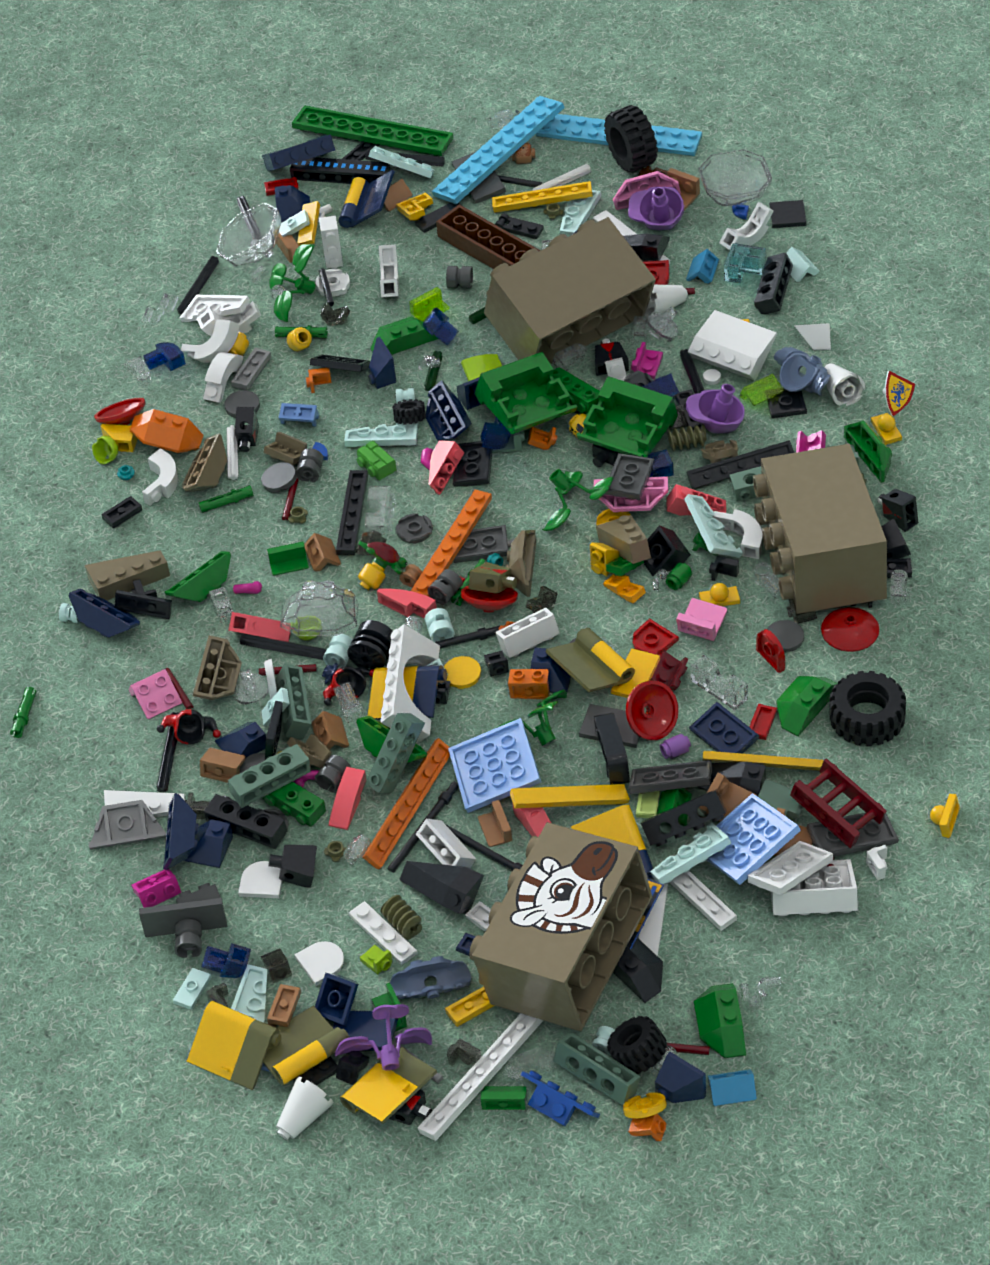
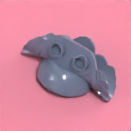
[774,347,830,396]
[390,956,471,1000]

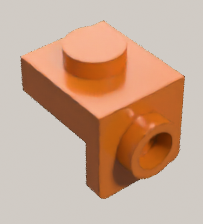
[306,367,331,393]
[528,427,557,450]
[628,1113,667,1141]

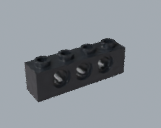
[754,252,793,314]
[640,789,727,847]
[203,794,288,849]

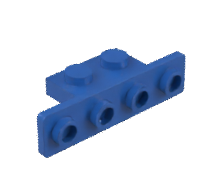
[521,1070,600,1126]

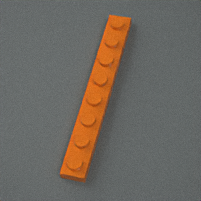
[411,490,492,597]
[362,738,450,869]

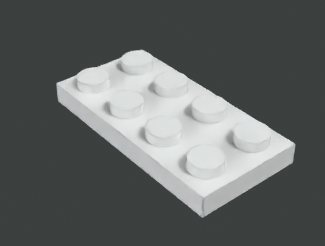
[748,841,833,895]

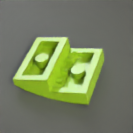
[461,354,502,381]

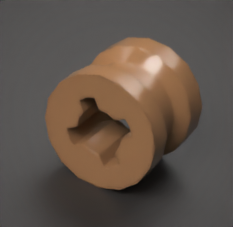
[399,564,422,588]

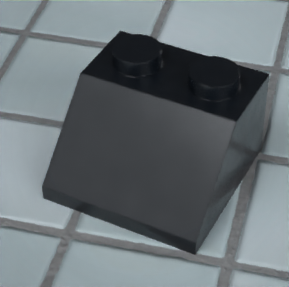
[644,525,691,577]

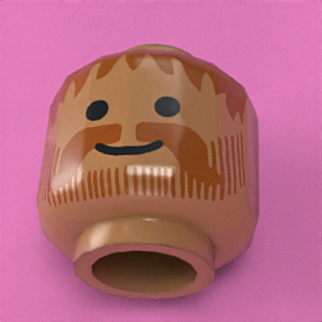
[512,143,535,164]

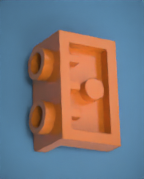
[508,669,550,699]

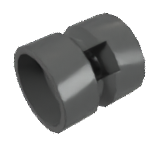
[446,266,473,288]
[296,448,323,482]
[428,569,463,605]
[315,755,350,793]
[174,919,202,958]

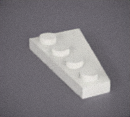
[180,295,250,322]
[104,790,185,817]

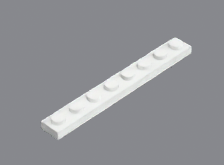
[418,1013,543,1141]

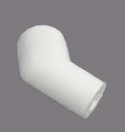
[318,204,332,222]

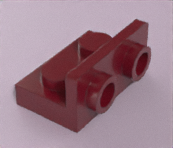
[648,651,688,691]

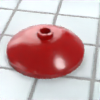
[94,398,146,425]
[461,586,518,613]
[821,607,879,652]
[626,680,678,740]

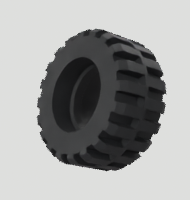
[604,105,658,172]
[829,671,906,746]

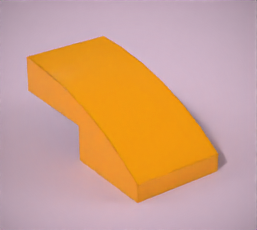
[603,574,646,603]

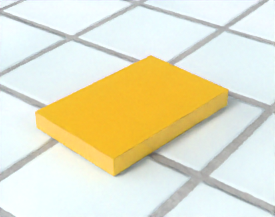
[611,648,659,698]

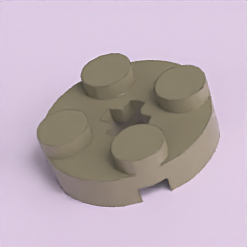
[701,440,739,463]

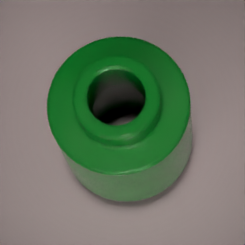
[665,563,692,590]

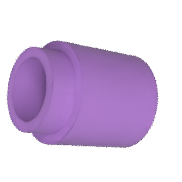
[660,734,691,759]

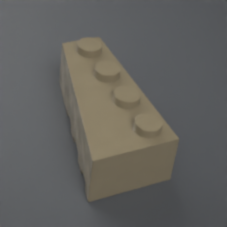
[85,550,170,600]

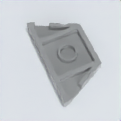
[89,800,166,849]

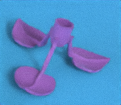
[335,1004,432,1070]

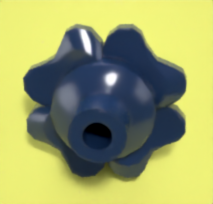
[322,663,338,684]

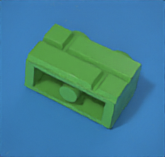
[356,441,397,481]

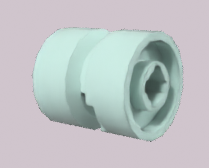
[424,608,455,642]
[323,633,353,669]

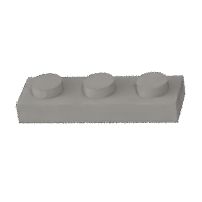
[231,348,271,391]

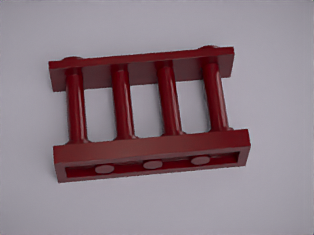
[790,758,887,848]

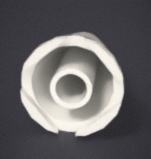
[645,284,688,319]
[825,363,865,406]
[276,1077,334,1140]

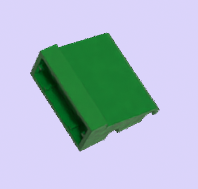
[475,352,577,434]
[577,376,678,458]

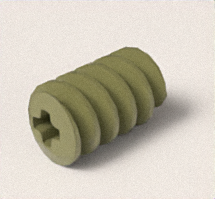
[667,424,707,451]
[380,895,422,940]

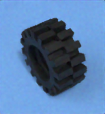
[392,399,426,425]

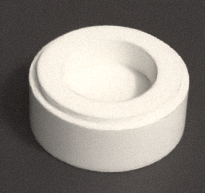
[703,369,721,385]

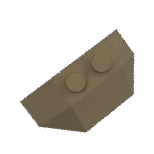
[182,433,227,491]
[506,530,536,597]
[193,635,242,700]

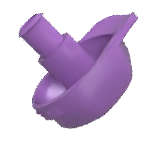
[628,187,685,230]
[685,384,745,434]

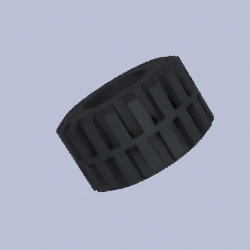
[607,1016,667,1074]

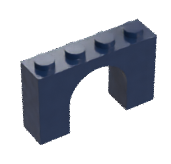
[262,134,335,171]

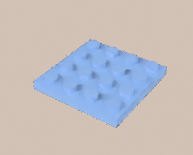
[448,718,542,813]
[707,793,801,885]

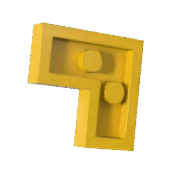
[396,193,434,221]

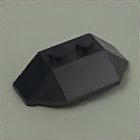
[613,937,663,1003]

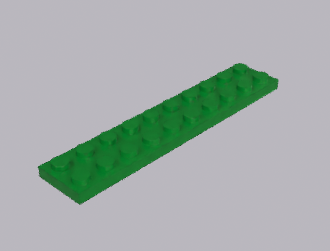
[292,105,453,156]

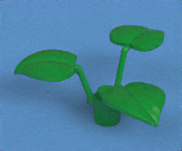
[269,244,316,322]
[542,469,614,531]
[496,689,567,746]

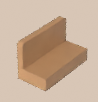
[384,179,413,211]
[274,229,299,263]
[304,533,341,572]
[312,711,349,750]
[200,748,245,783]
[478,800,512,847]
[267,984,301,1028]

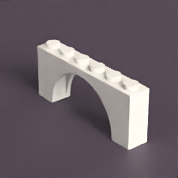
[381,624,440,743]

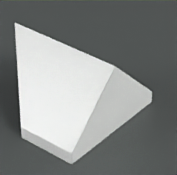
[794,323,831,351]

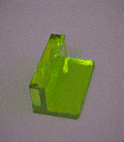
[409,287,450,322]
[739,373,783,406]

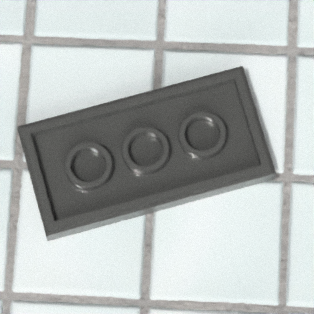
[451,151,506,204]
[629,760,713,794]
[807,812,899,857]
[139,898,228,937]

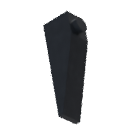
[696,762,766,797]

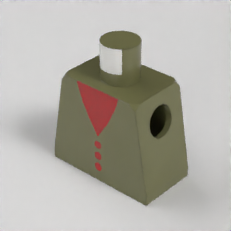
[469,562,517,593]

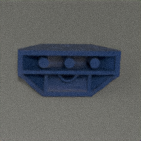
[425,380,472,441]
[68,589,140,637]
[163,793,199,870]

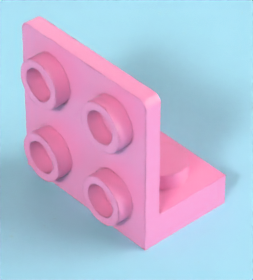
[676,598,727,641]
[129,669,182,719]

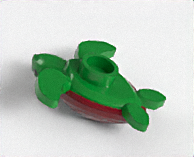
[358,541,408,574]

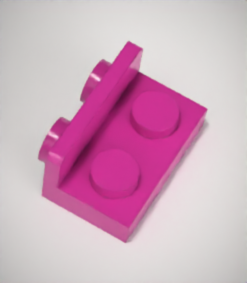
[631,342,663,380]
[796,430,826,453]
[131,869,181,908]

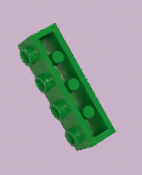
[552,367,600,415]
[262,782,326,827]

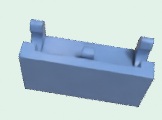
[279,403,319,427]

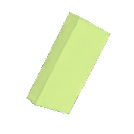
[636,791,660,818]

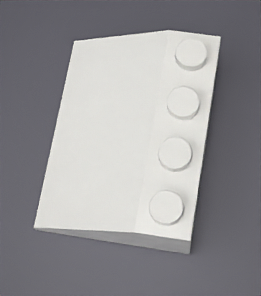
[688,310,777,381]
[770,859,858,916]

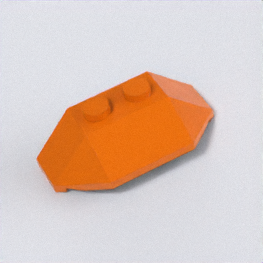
[130,409,204,453]

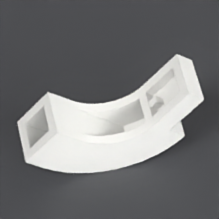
[719,202,773,252]
[379,244,399,297]
[197,301,261,336]
[181,319,240,363]
[203,352,244,403]
[142,448,178,506]
[713,509,762,559]

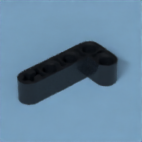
[594,713,630,785]

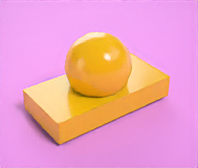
[871,413,902,445]
[699,583,740,606]
[930,794,960,838]

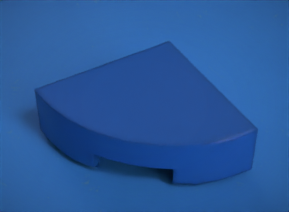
[732,204,749,219]
[312,442,328,460]

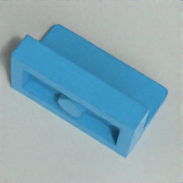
[686,249,719,284]
[707,1069,757,1106]

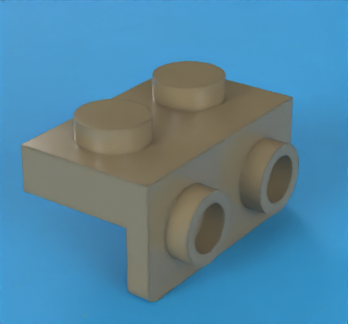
[264,432,307,465]
[287,734,332,768]

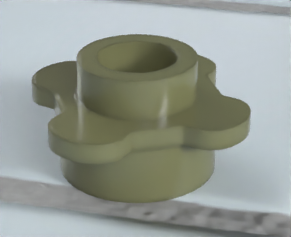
[544,203,564,219]
[288,506,308,524]
[324,841,348,862]

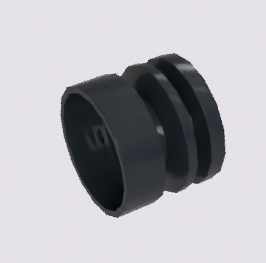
[347,620,393,670]

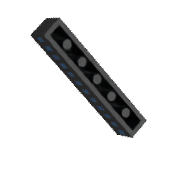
[290,157,391,184]

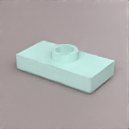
[277,209,310,237]
[262,687,290,726]
[173,968,212,1010]

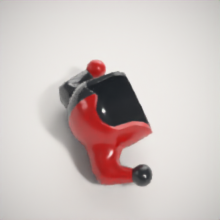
[323,666,375,706]
[157,709,221,745]

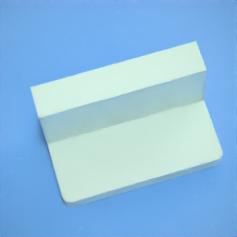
[787,246,819,282]

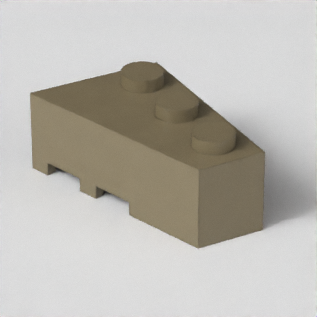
[596,515,651,564]

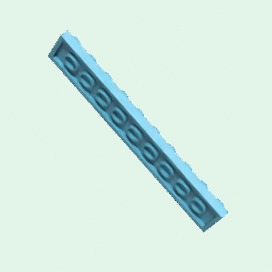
[432,96,564,204]
[536,114,702,156]

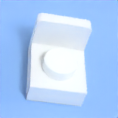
[605,357,626,381]
[866,845,887,880]

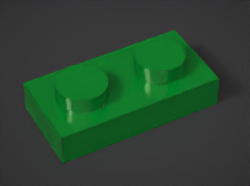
[606,557,644,576]

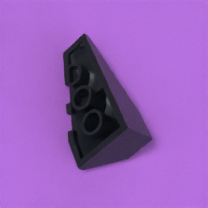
[623,233,670,261]
[399,861,484,914]

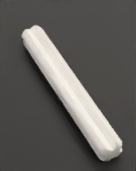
[533,164,591,191]
[227,425,238,480]

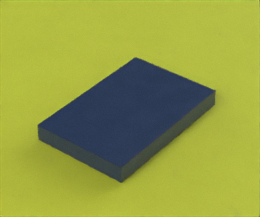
[689,702,759,754]
[333,1011,398,1051]

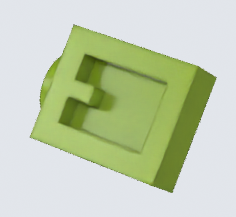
[360,945,393,975]

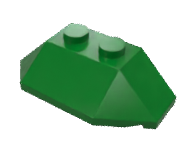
[370,316,441,355]
[844,420,892,483]
[164,551,231,602]
[776,676,838,737]
[356,716,427,764]
[694,983,746,1058]

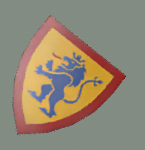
[883,371,915,416]

